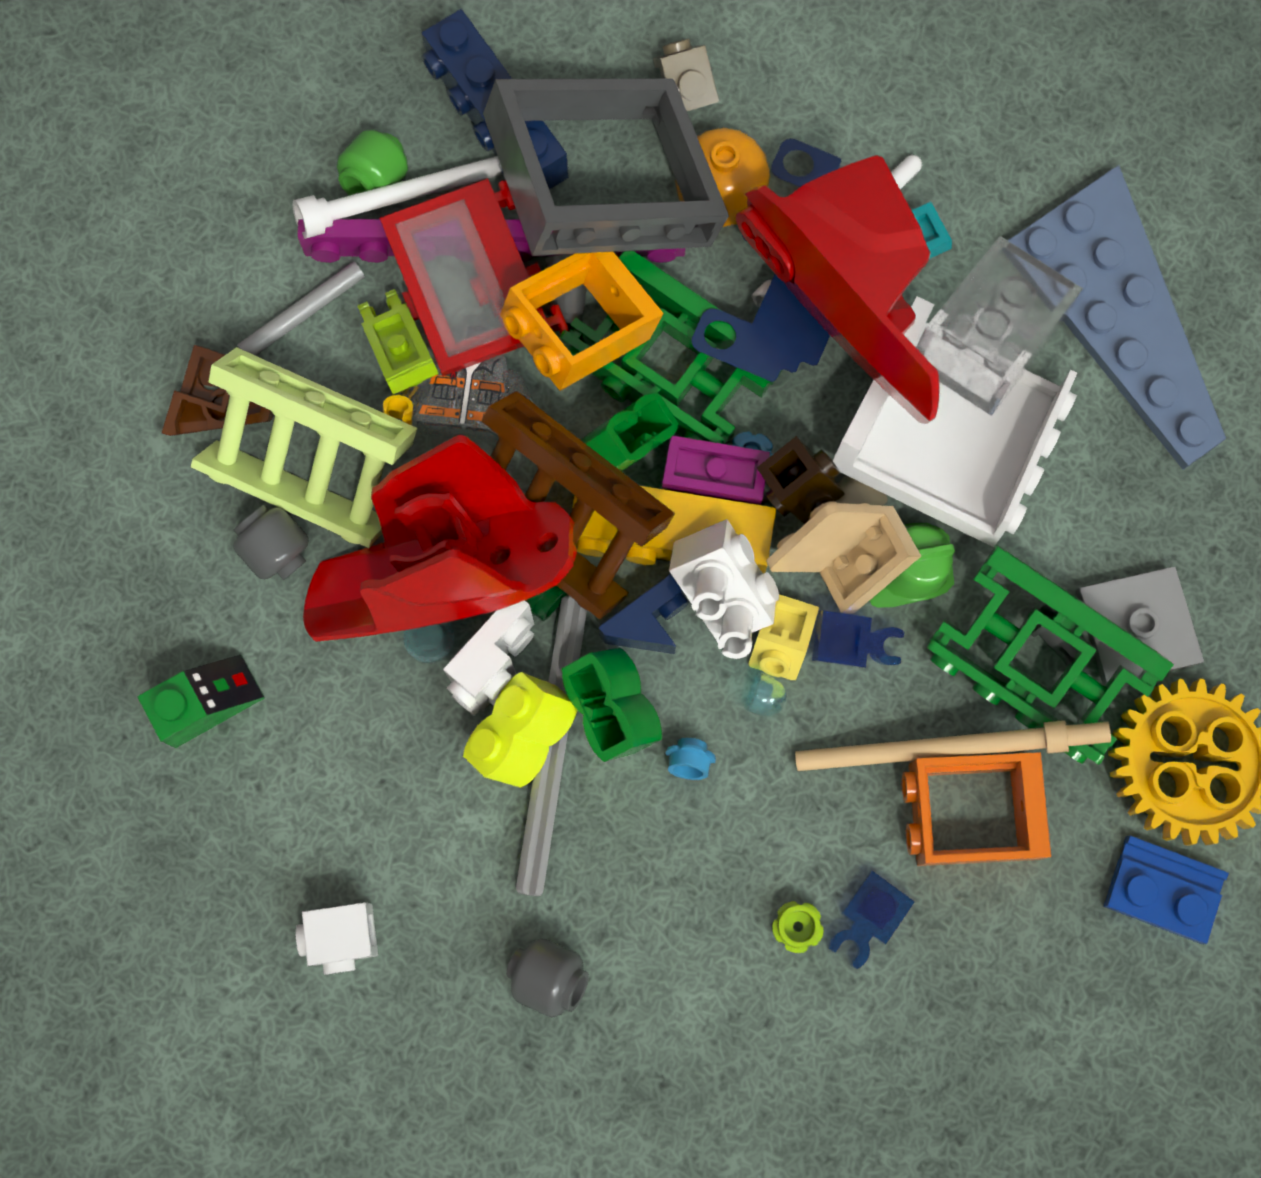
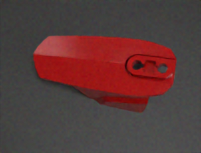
[736,155,940,424]
[303,435,577,642]

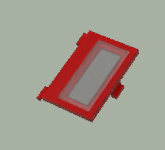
[380,179,570,377]

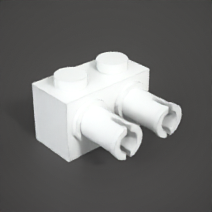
[669,519,779,659]

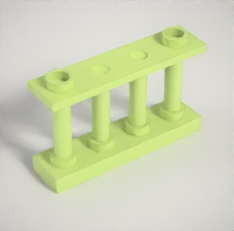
[191,347,417,548]

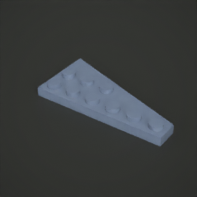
[1004,165,1226,470]

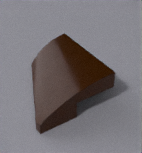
[161,345,274,436]

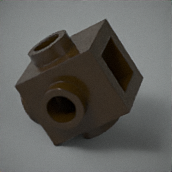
[757,436,845,524]

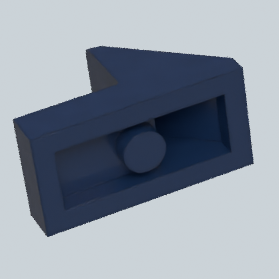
[599,574,689,654]

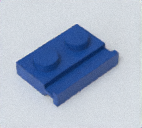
[1103,836,1229,944]

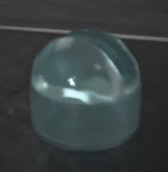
[745,672,787,717]

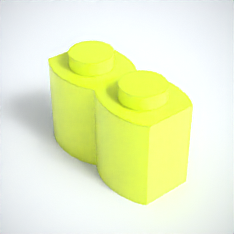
[463,672,577,788]

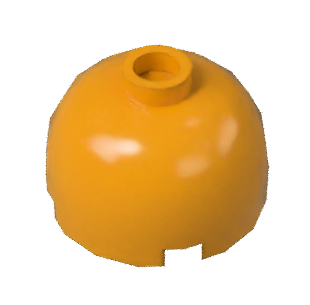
[675,128,770,227]

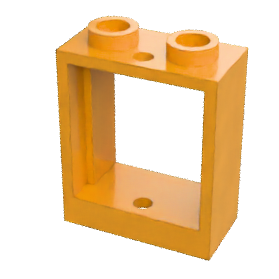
[500,252,664,391]

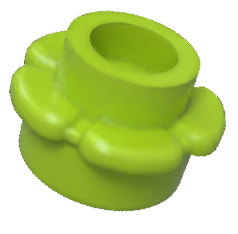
[772,901,824,953]

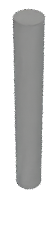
[237,261,365,356]

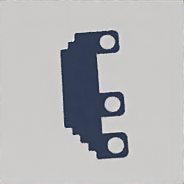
[691,139,842,382]

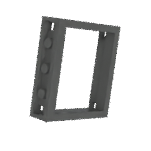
[483,78,729,256]

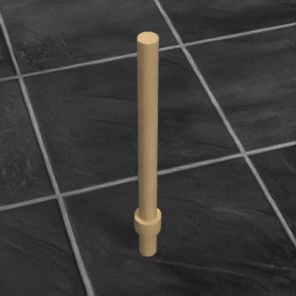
[795,720,1111,771]

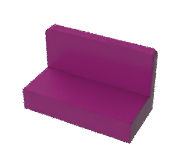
[662,436,770,505]

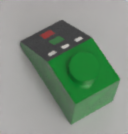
[137,654,265,748]

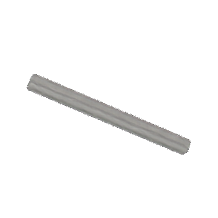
[516,596,587,897]

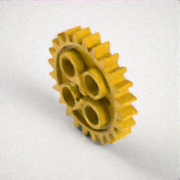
[1108,679,1261,846]

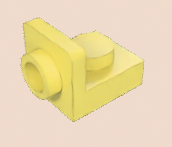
[749,594,819,680]

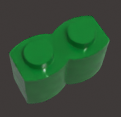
[580,393,679,472]
[562,648,662,762]

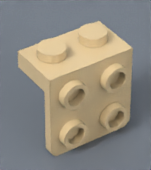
[766,501,921,614]

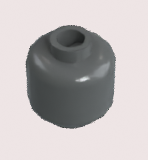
[233,505,309,580]
[507,938,589,1018]

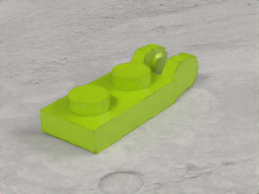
[358,289,439,395]

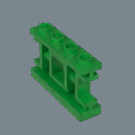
[558,251,783,444]
[927,544,1174,765]

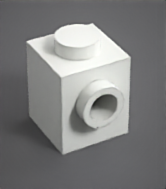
[296,903,378,975]

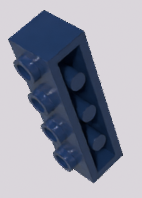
[421,9,568,190]

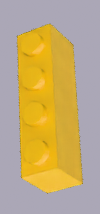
[572,486,776,573]

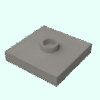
[1076,567,1204,686]

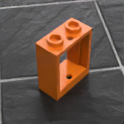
[902,752,1051,866]

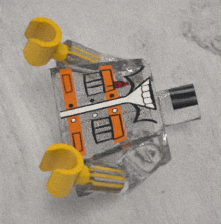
[382,326,535,443]

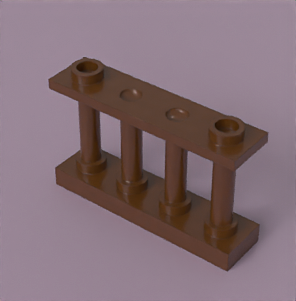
[481,391,675,620]

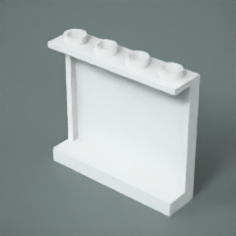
[833,296,1077,547]

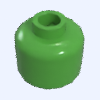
[337,130,408,196]

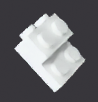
[443,601,534,716]

